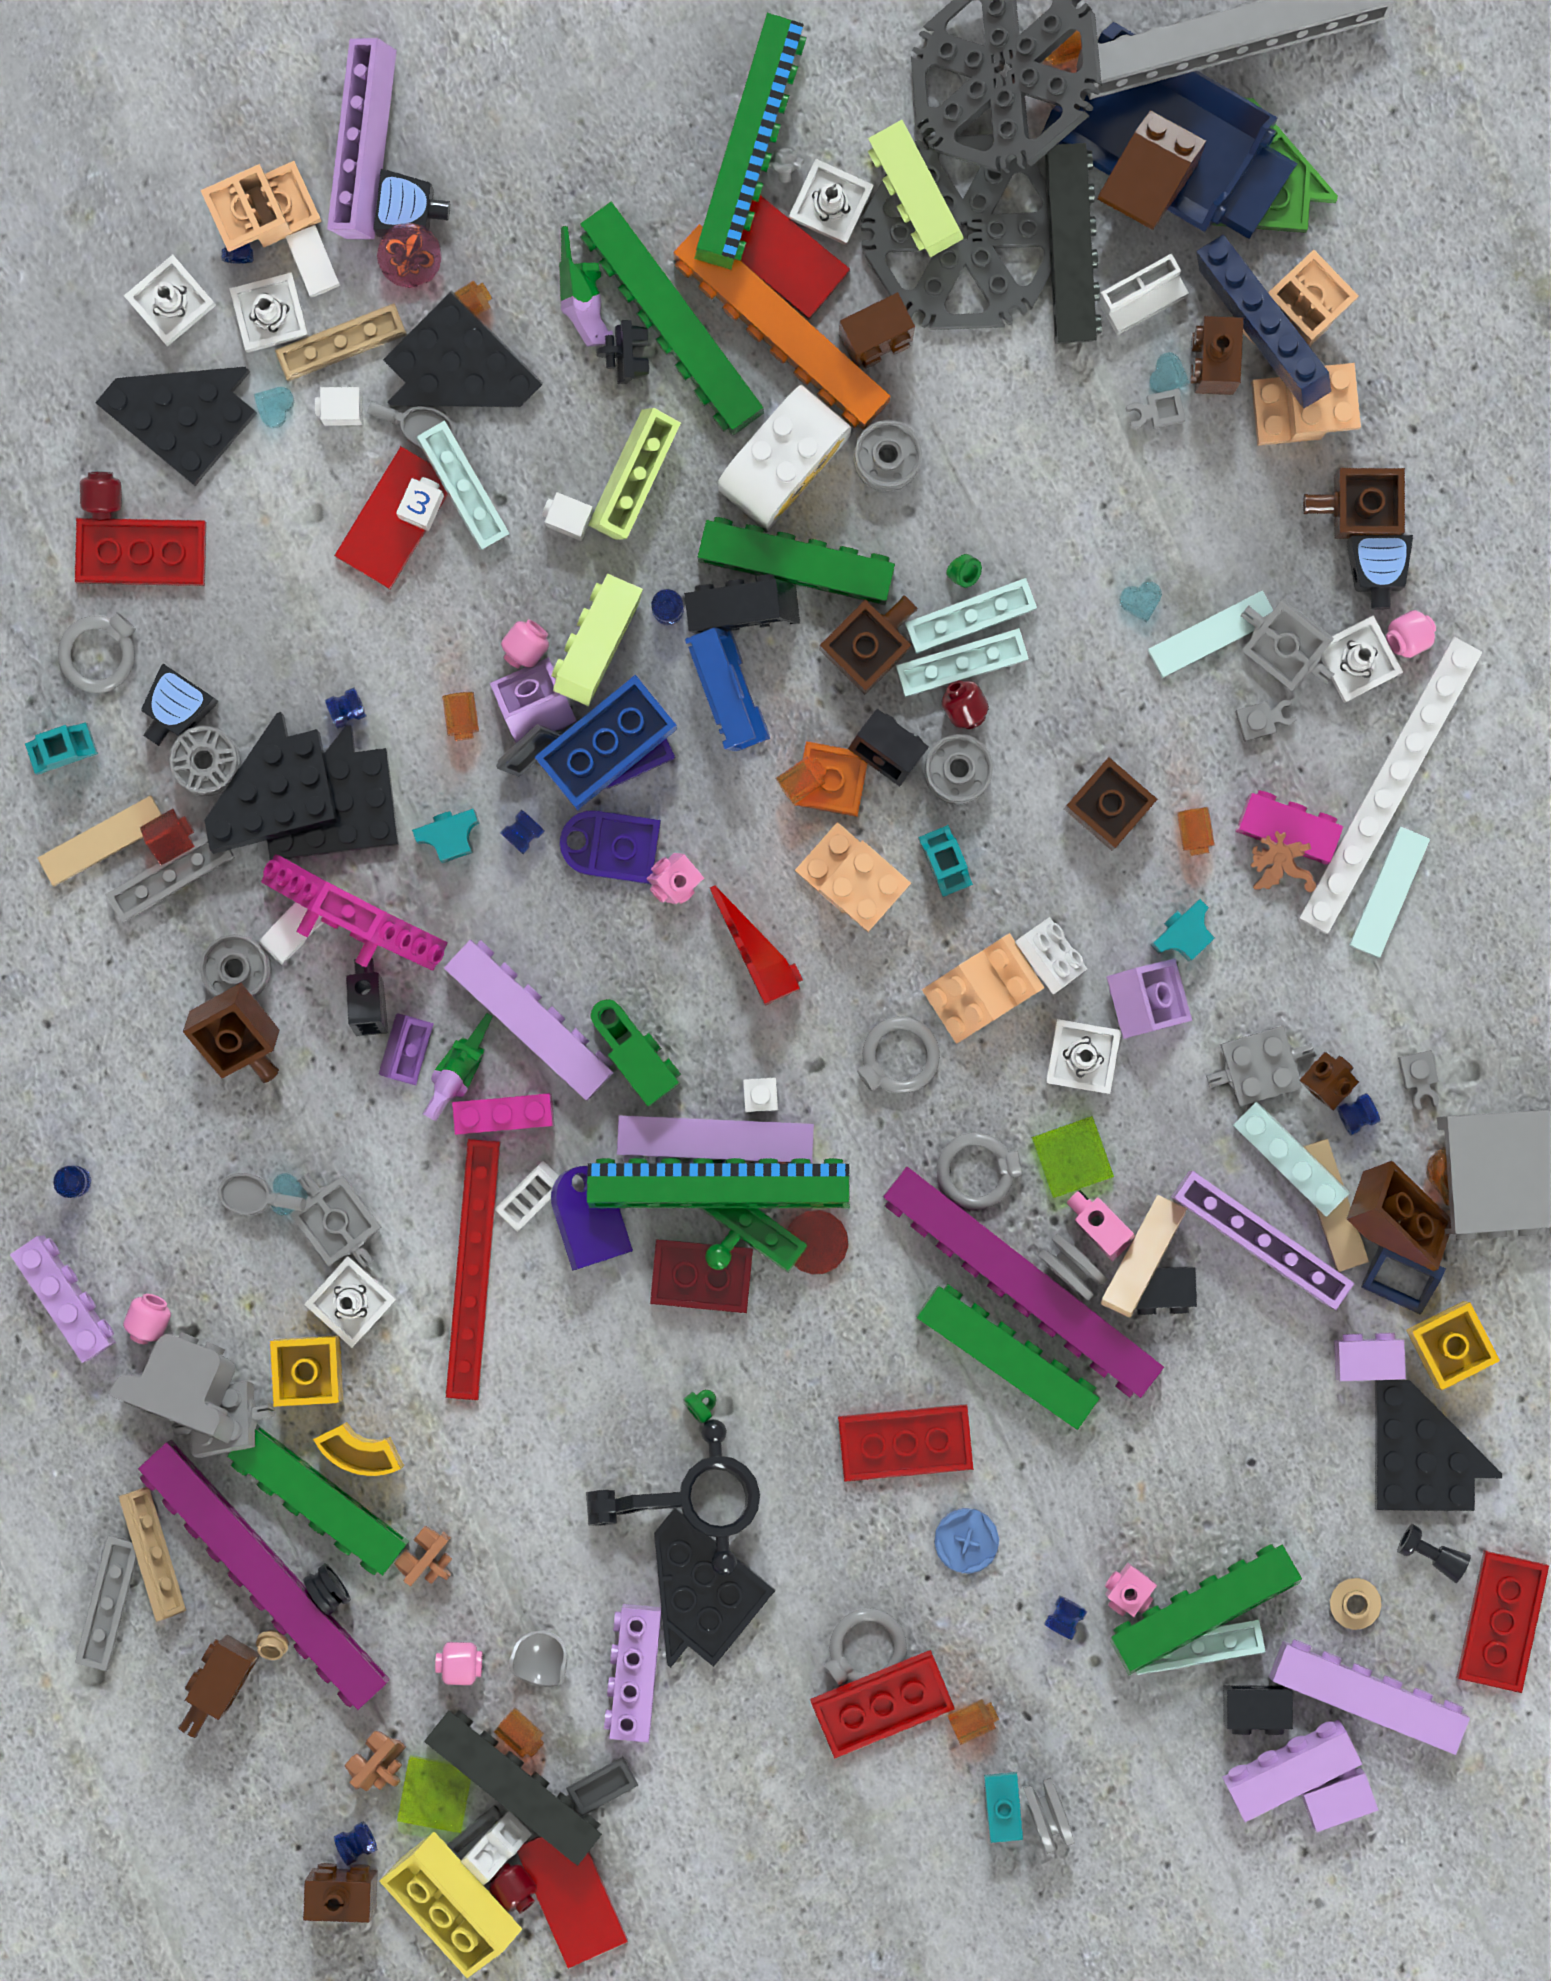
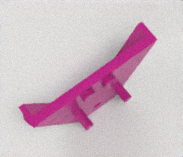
[261,853,448,971]

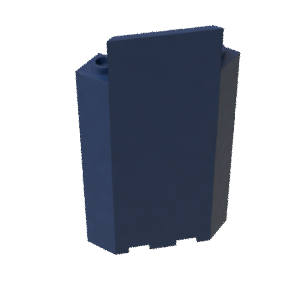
[1041,21,1298,239]

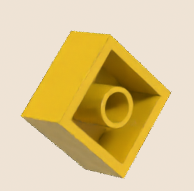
[1406,1301,1500,1390]
[270,1335,343,1407]

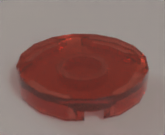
[787,1210,848,1275]

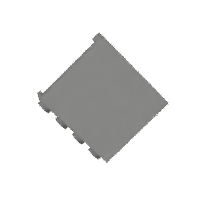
[1437,1110,1551,1240]

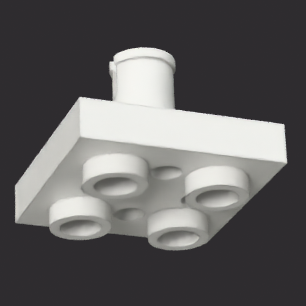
[789,159,874,246]
[124,254,216,347]
[229,272,309,353]
[1321,615,1403,703]
[1015,917,1087,994]
[1046,1019,1121,1094]
[304,1256,397,1348]

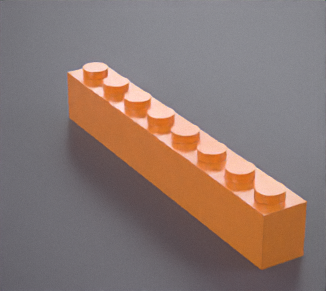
[673,224,890,430]

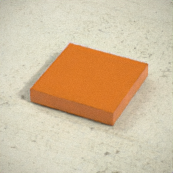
[794,741,868,817]

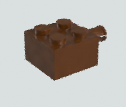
[1190,316,1243,395]
[1303,468,1405,539]
[819,595,918,695]
[183,983,280,1083]
[178,1634,260,1738]
[303,1863,378,1923]

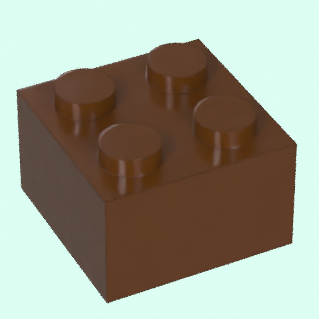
[839,292,915,369]
[1064,757,1158,851]

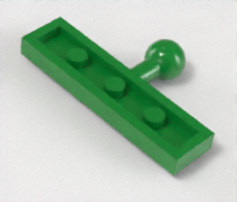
[700,1208,808,1273]

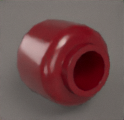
[80,471,122,519]
[941,681,989,729]
[488,1863,537,1914]

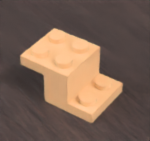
[200,161,322,252]
[1243,250,1359,347]
[1251,363,1361,446]
[795,822,911,932]
[922,933,1045,1044]

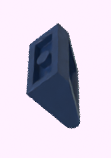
[1361,1245,1446,1315]

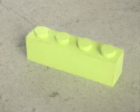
[868,120,964,257]
[588,408,681,540]
[551,574,643,706]

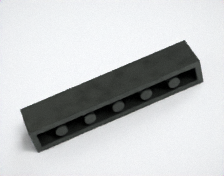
[1045,143,1102,344]
[424,1709,602,1866]

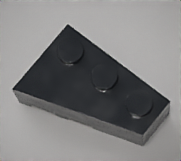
[684,575,800,634]

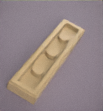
[275,303,407,382]
[37,795,168,887]
[1303,1139,1369,1272]
[1101,1195,1187,1318]
[118,1487,186,1622]

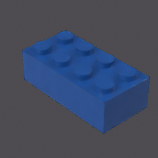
[535,675,677,811]

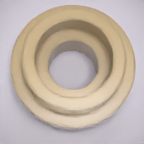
[256,1630,289,1660]

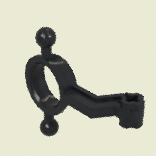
[586,1419,760,1576]

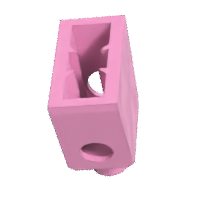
[1067,1190,1135,1262]

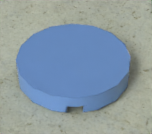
[934,1508,999,1574]

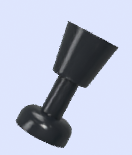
[1397,1524,1471,1583]

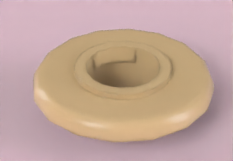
[1330,1578,1382,1630]

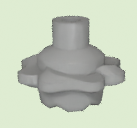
[769,148,804,183]

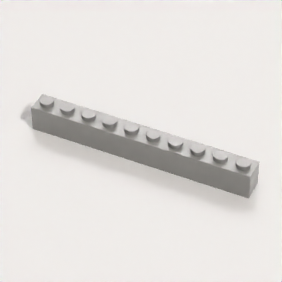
[1076,0,1395,100]

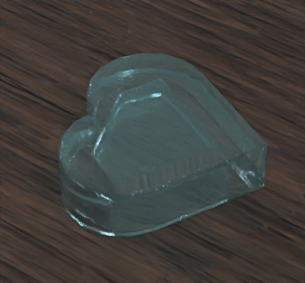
[1149,352,1190,394]
[254,387,294,428]
[1119,582,1162,623]
[271,1173,309,1215]

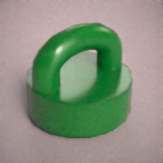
[946,554,982,588]
[683,1389,717,1424]

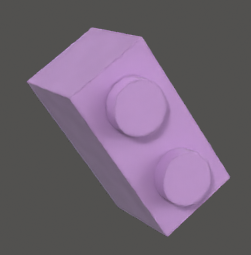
[1334,1333,1406,1381]
[1301,1768,1379,1832]

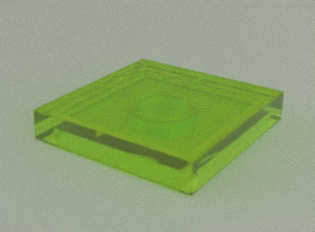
[1031,1116,1114,1198]
[397,1755,471,1833]

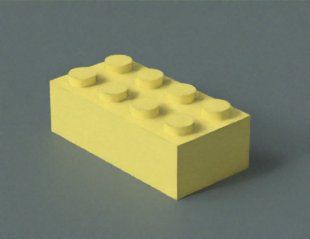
[379,1832,522,1978]

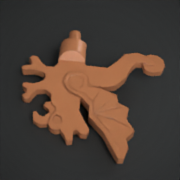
[1251,831,1317,892]

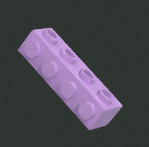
[10,1235,116,1363]
[604,1604,662,1742]
[1222,1719,1362,1822]

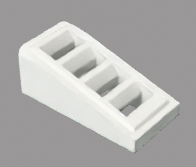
[495,1161,559,1232]

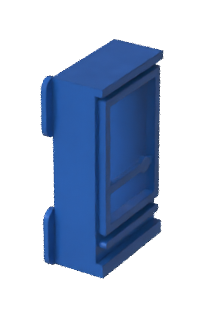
[685,627,770,751]

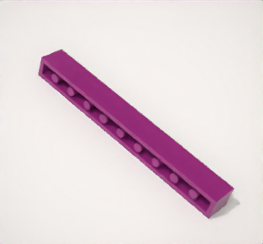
[882,1166,1165,1398]
[138,1440,390,1710]

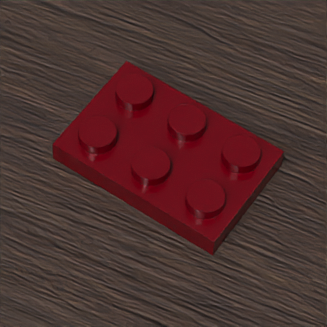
[650,1239,753,1313]

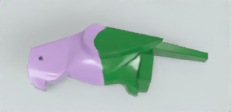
[559,226,613,347]
[423,1013,493,1121]

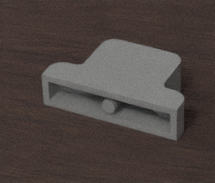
[109,1332,235,1444]

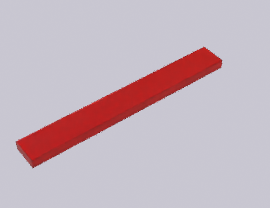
[445,1139,501,1401]

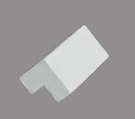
[1098,253,1189,336]

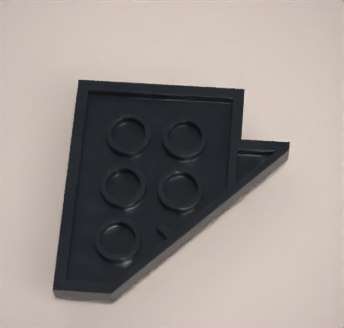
[383,290,543,407]
[95,367,257,486]
[204,712,338,854]
[267,725,399,860]
[1375,1379,1502,1511]
[654,1508,776,1668]

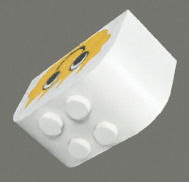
[718,385,852,532]

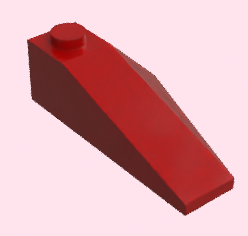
[709,885,803,1006]

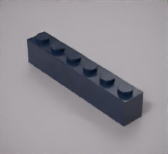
[1196,234,1331,408]

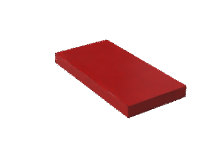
[740,195,850,320]
[334,446,448,590]
[75,518,207,586]
[838,1404,974,1482]
[1456,1550,1549,1693]
[810,1650,955,1759]
[517,1836,628,1969]

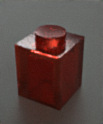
[140,808,195,866]

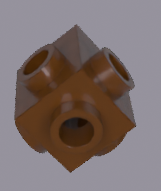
[1299,1052,1359,1111]

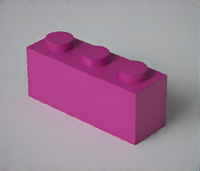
[1235,790,1344,865]
[452,1093,555,1135]

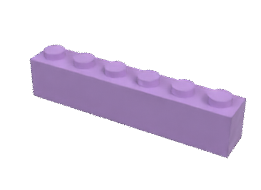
[327,38,397,239]
[444,940,614,1101]
[617,1115,814,1163]
[1171,1171,1355,1310]
[1269,1639,1470,1755]

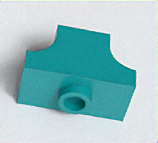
[25,722,98,775]
[412,809,480,863]
[918,825,973,897]
[1150,899,1215,962]
[984,1772,1023,1843]

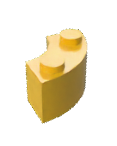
[313,1422,404,1476]

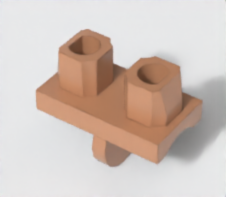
[394,1526,452,1587]
[345,1731,406,1791]

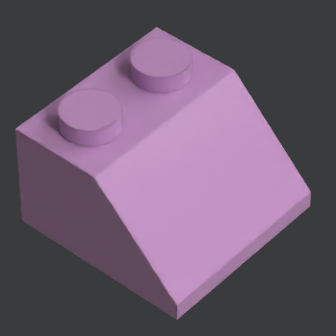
[490,657,577,743]
[1106,959,1192,1039]

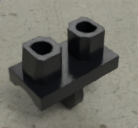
[596,320,649,384]

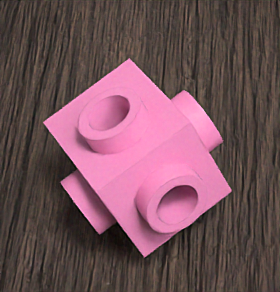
[646,853,704,904]
[1105,1563,1157,1617]

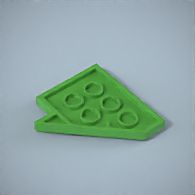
[1212,97,1338,233]

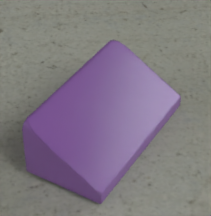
[379,1013,434,1085]

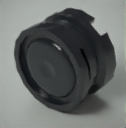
[303,1563,351,1616]

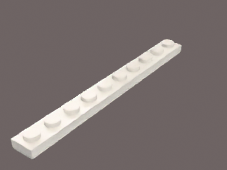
[1298,637,1482,934]

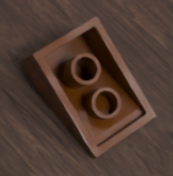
[1097,110,1206,230]
[1347,1161,1451,1271]

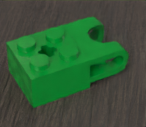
[590,999,681,1107]

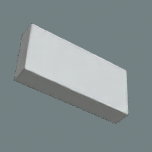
[286,225,340,298]

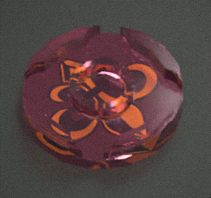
[377,223,442,288]

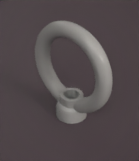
[58,612,136,693]
[857,1016,940,1093]
[937,1132,1022,1210]
[824,1608,907,1686]

